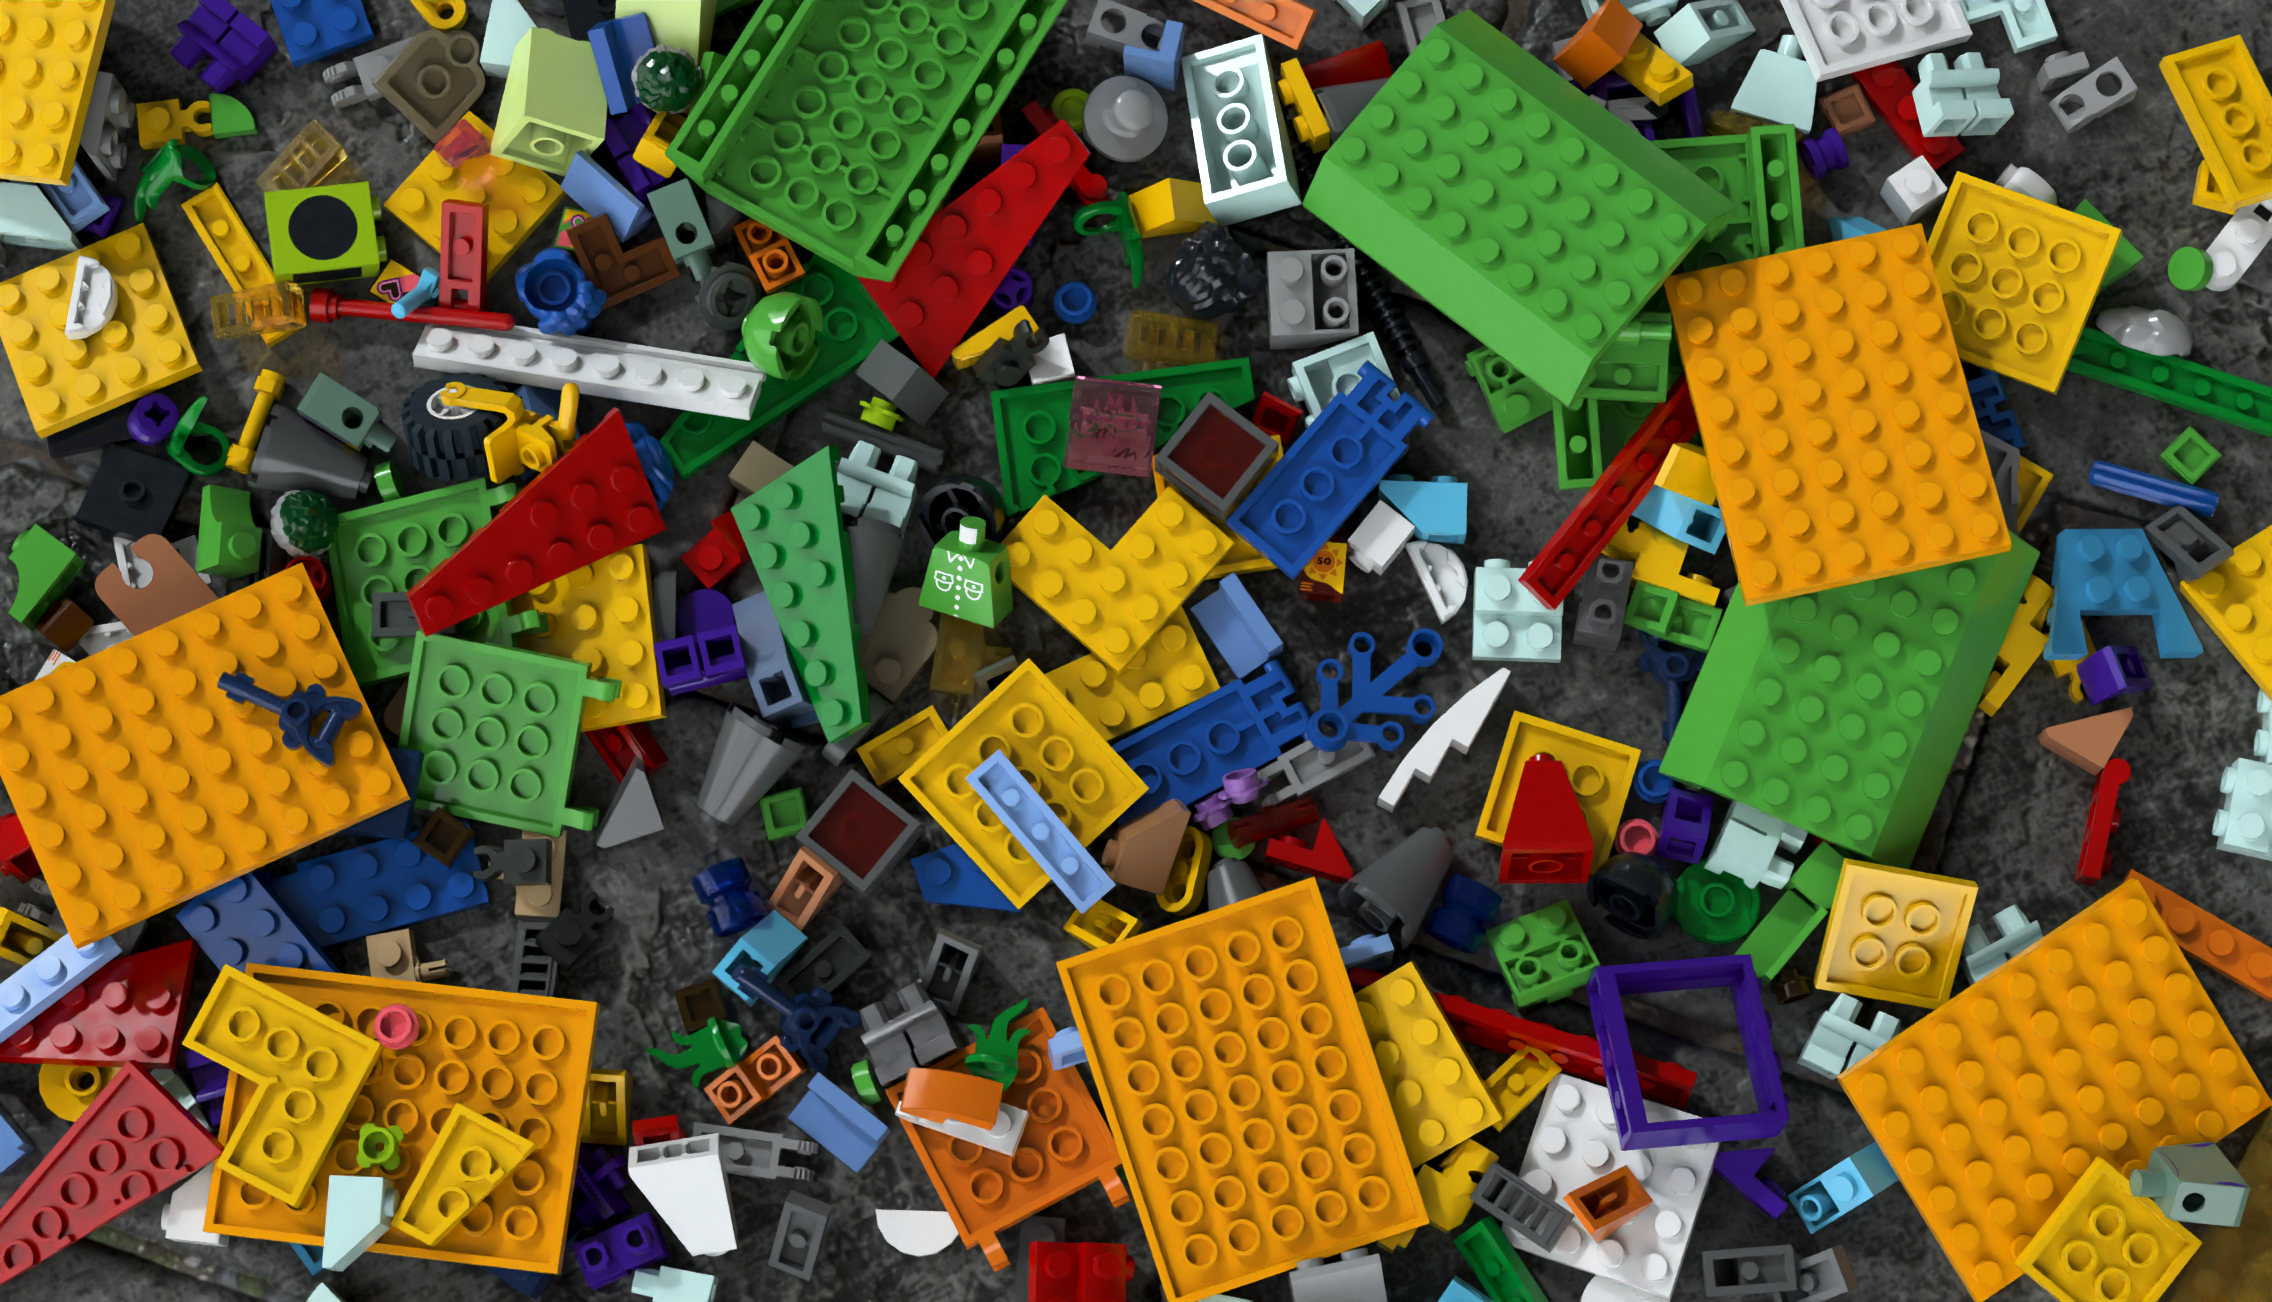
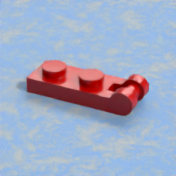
[1021,100,1108,206]
[439,199,489,312]
[2074,758,2131,886]

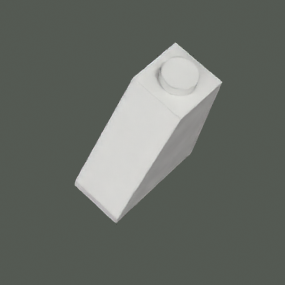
[628,1133,737,1256]

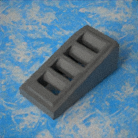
[510,916,561,998]
[1470,1162,1575,1253]

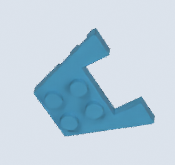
[2043,529,2204,660]

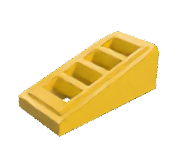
[633,100,692,178]
[951,305,1040,370]

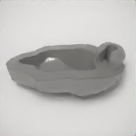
[2095,306,2194,359]

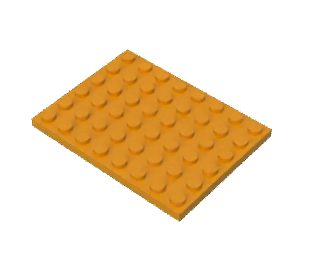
[1662,223,2012,607]
[0,562,410,950]
[1056,876,1430,1302]
[1836,878,2272,1302]
[203,963,601,1275]

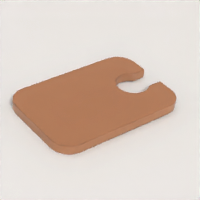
[95,534,219,636]

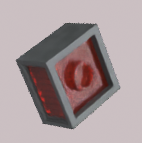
[1155,391,1279,523]
[795,769,924,900]

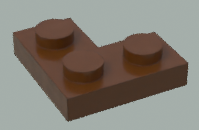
[565,213,680,310]

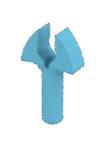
[391,267,440,319]

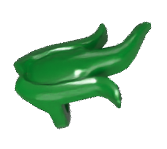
[134,139,216,224]
[1072,191,1144,289]
[167,396,230,477]
[964,998,1031,1094]
[645,1016,748,1089]

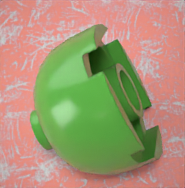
[741,292,823,381]

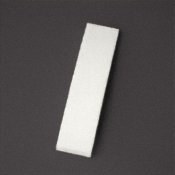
[1377,667,1511,813]

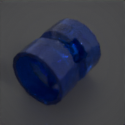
[690,857,768,938]
[1424,873,1503,956]

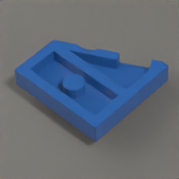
[910,843,1023,914]

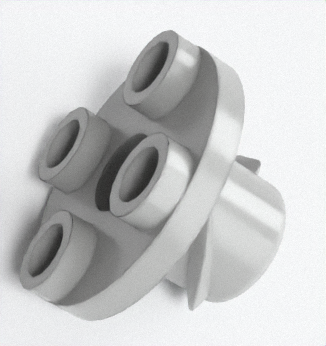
[1082,76,1168,162]

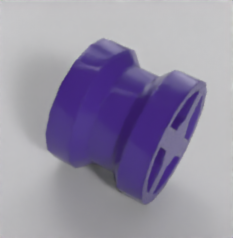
[1799,127,1849,180]
[991,266,1033,315]
[127,393,179,445]

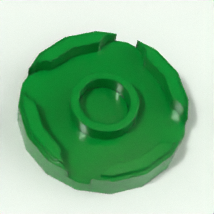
[1674,858,1762,946]

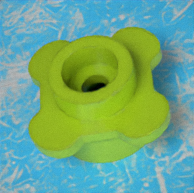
[859,396,904,432]
[356,1123,404,1171]

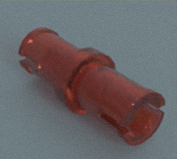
[1227,795,1319,849]

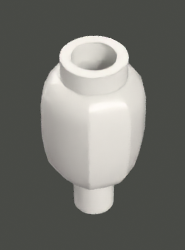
[1995,163,2061,208]

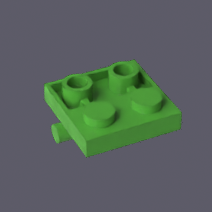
[1579,311,1672,403]
[1464,345,1553,434]
[1485,899,1600,1012]

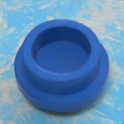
[1054,281,1097,324]
[1632,759,1677,804]

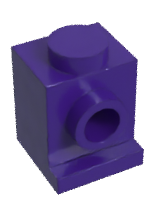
[1655,787,1714,865]

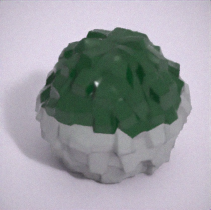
[631,45,702,114]
[270,489,339,557]

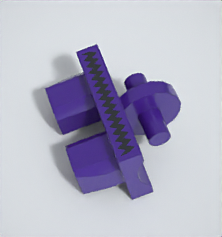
[574,1143,632,1227]

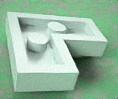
[1958,0,2058,54]

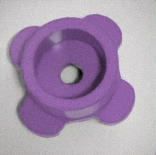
[1217,768,1268,804]
[1190,793,1234,831]

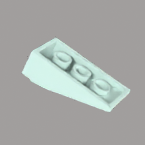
[1181,34,1302,227]

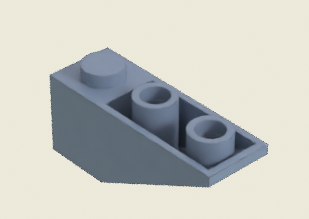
[732,591,815,725]

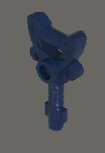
[1637,629,1707,748]
[217,672,363,768]
[732,964,862,1074]

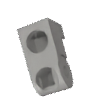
[1083,0,1165,53]
[2049,56,2138,134]

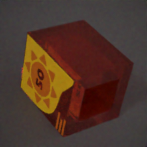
[1298,536,1348,604]

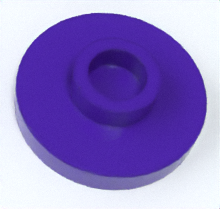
[677,589,735,642]

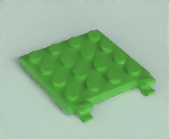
[328,477,549,688]
[398,629,622,837]

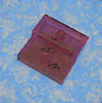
[1064,376,1162,478]

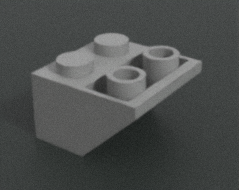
[80,71,136,181]
[1266,248,1359,350]
[1288,1248,1388,1302]

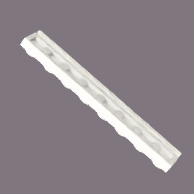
[412,324,766,420]

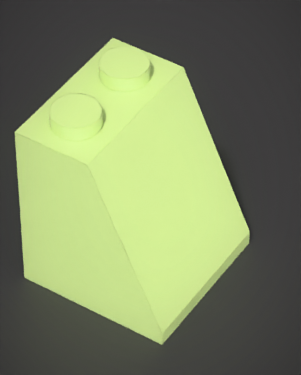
[615,0,717,66]
[490,26,607,177]

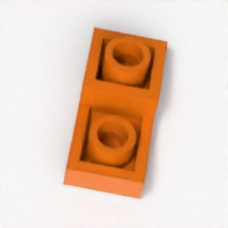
[733,218,806,295]
[704,1033,807,1125]
[900,1068,1004,1131]

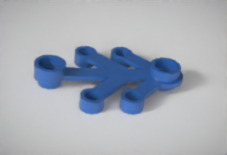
[1306,628,1443,752]

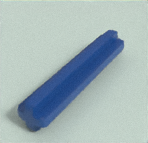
[2088,460,2219,517]

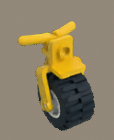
[401,373,580,484]

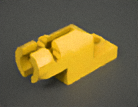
[1601,519,1720,607]
[1977,574,2054,717]
[1376,1138,1499,1254]

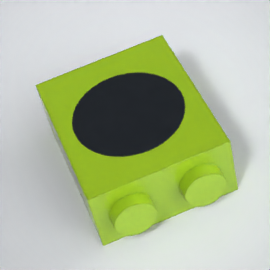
[264,181,387,288]

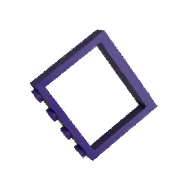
[1586,954,1791,1151]

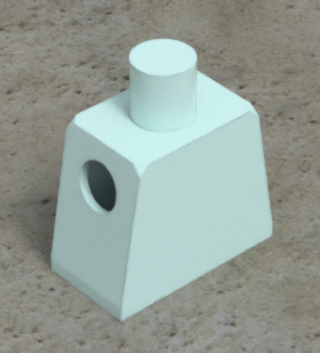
[1727,34,1817,143]

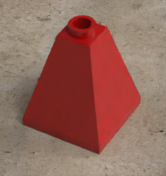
[1498,754,1594,884]

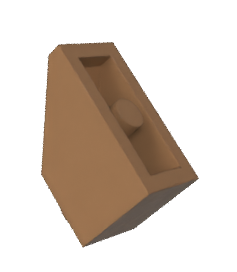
[1102,798,1191,895]

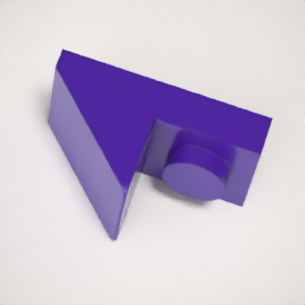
[2076,645,2153,705]
[1713,1147,1788,1221]

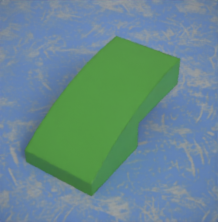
[1623,580,1724,654]

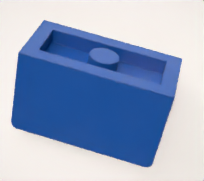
[587,12,656,115]

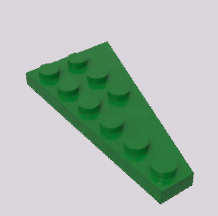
[659,254,902,481]
[990,357,1255,521]
[730,445,872,743]

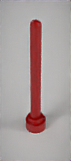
[309,287,515,331]

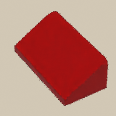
[1302,40,1393,90]
[585,722,669,784]

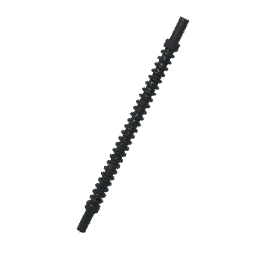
[1226,36,1447,410]

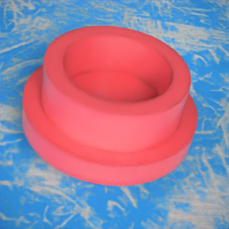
[1614,819,1658,855]
[374,1004,420,1050]

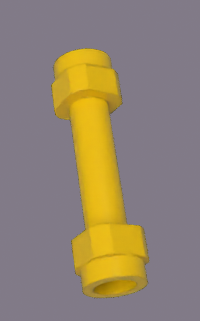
[225,369,287,475]

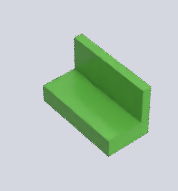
[1734,889,1828,987]

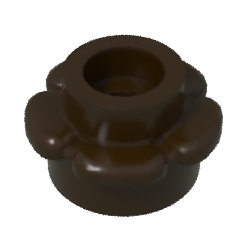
[1770,969,1813,1005]

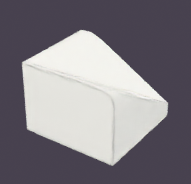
[1028,333,1075,385]

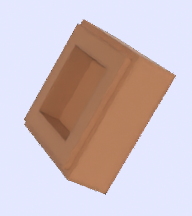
[1817,83,1876,138]

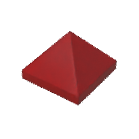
[1251,391,1303,445]

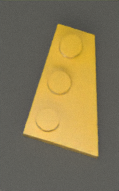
[390,1102,539,1247]

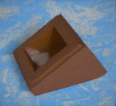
[35,595,94,652]

